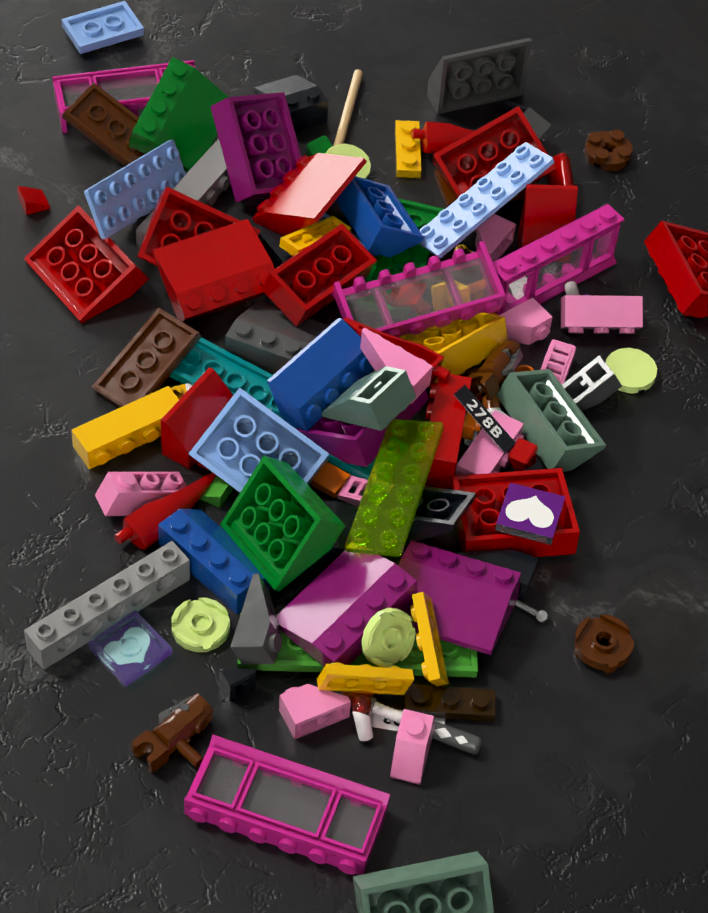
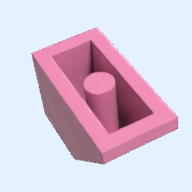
[474,214,516,262]
[499,297,552,345]
[279,684,351,739]
[390,709,435,785]

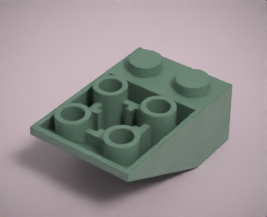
[321,366,416,431]

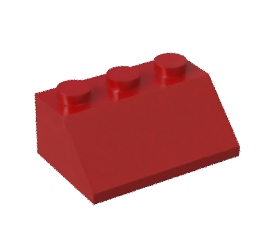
[161,367,233,469]

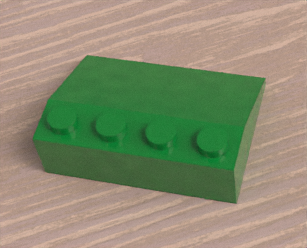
[128,57,228,174]
[220,456,345,591]

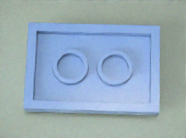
[61,1,144,54]

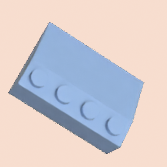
[189,387,330,493]

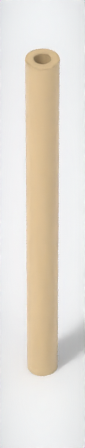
[333,69,363,146]

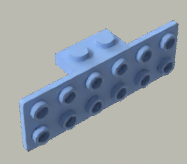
[84,140,186,239]
[418,143,554,258]

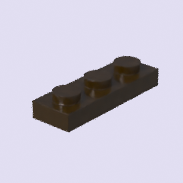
[404,684,495,722]

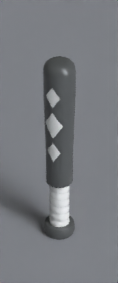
[364,697,482,755]

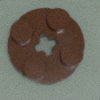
[584,130,633,171]
[574,615,634,673]

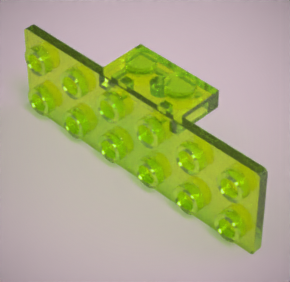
[345,419,444,557]

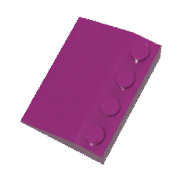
[210,92,301,202]
[296,370,429,467]
[398,541,521,655]
[276,543,418,667]

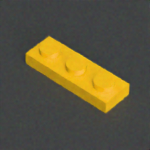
[395,120,421,178]
[279,216,351,256]
[410,592,449,687]
[317,662,414,695]

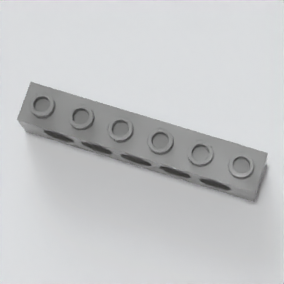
[24,541,190,670]

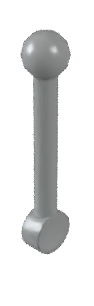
[515,600,548,622]

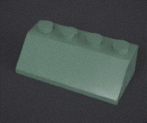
[497,369,606,472]
[353,851,494,913]

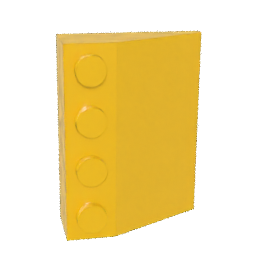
[400,311,508,383]

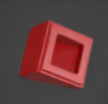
[17,186,50,215]
[508,438,538,471]

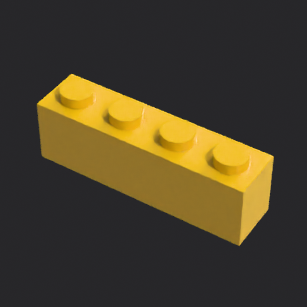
[71,386,179,469]

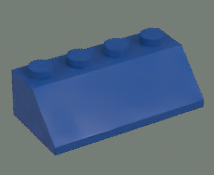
[336,176,424,257]
[267,318,374,431]
[158,509,272,615]

